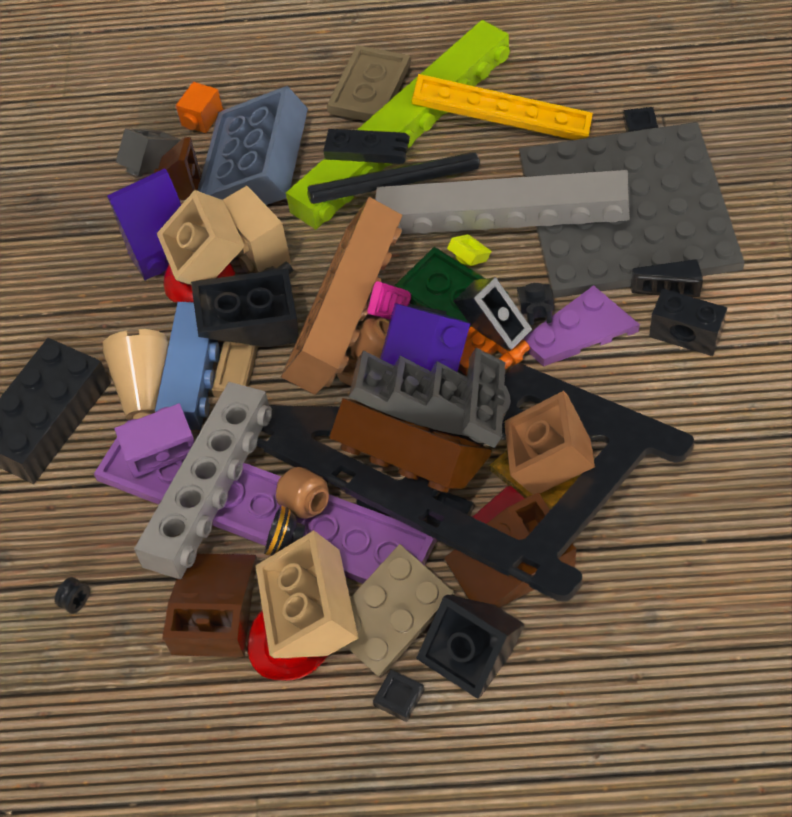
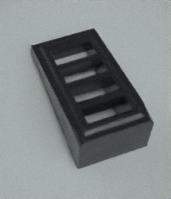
[630,259,703,297]

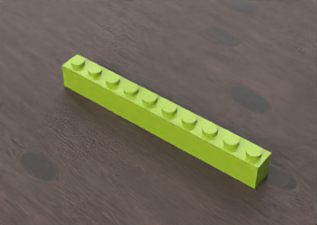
[286,20,510,230]

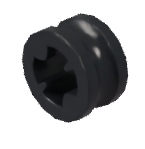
[54,577,90,614]

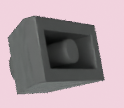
[116,128,181,177]

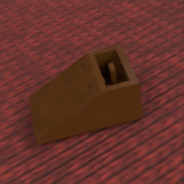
[444,492,576,608]
[162,554,257,657]

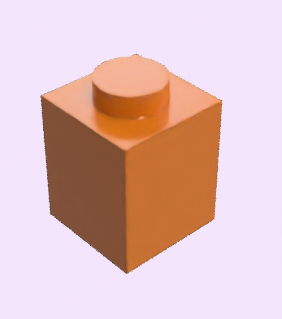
[176,81,223,133]

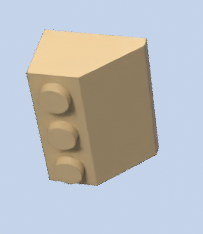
[255,530,358,658]

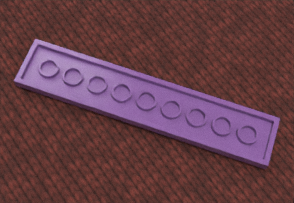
[94,420,437,584]

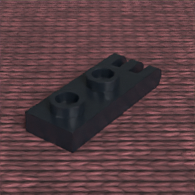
[323,128,410,164]

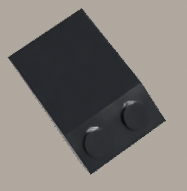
[191,268,299,347]

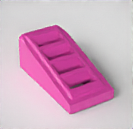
[367,281,411,320]

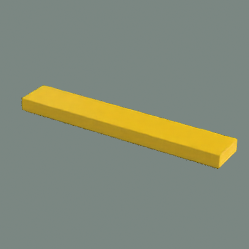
[411,74,593,140]

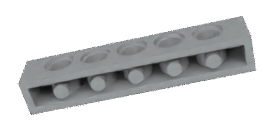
[134,382,272,580]

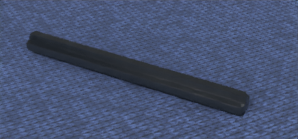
[307,152,480,204]

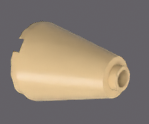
[103,329,169,420]

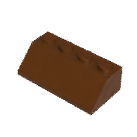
[329,398,492,493]

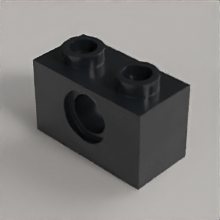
[649,289,728,356]

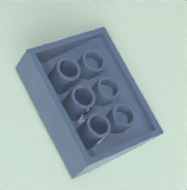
[198,85,308,205]

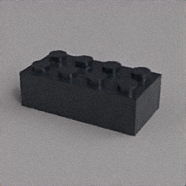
[0,338,111,484]

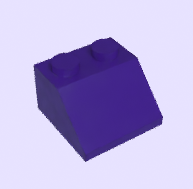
[380,303,470,372]

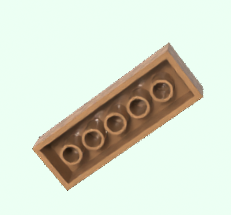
[281,197,403,395]

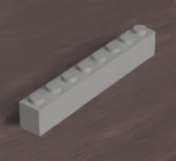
[375,170,630,234]

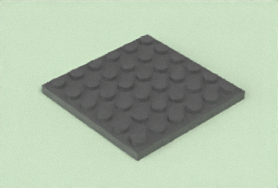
[519,122,745,298]

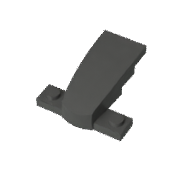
[349,348,511,448]

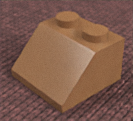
[504,391,595,495]

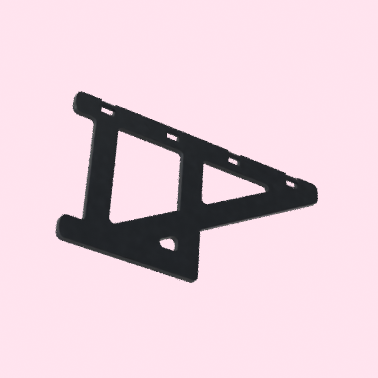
[256,364,694,602]

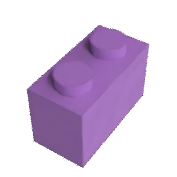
[114,403,195,478]

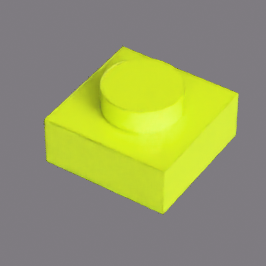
[447,234,492,266]

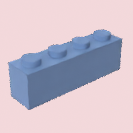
[155,302,220,430]

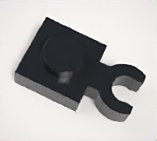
[517,283,554,325]

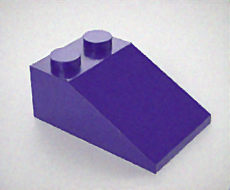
[107,168,182,280]

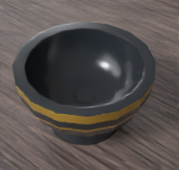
[264,505,305,556]

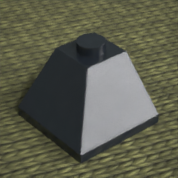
[416,594,525,699]

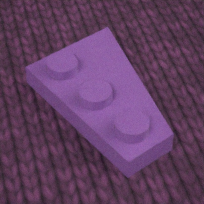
[522,286,640,367]

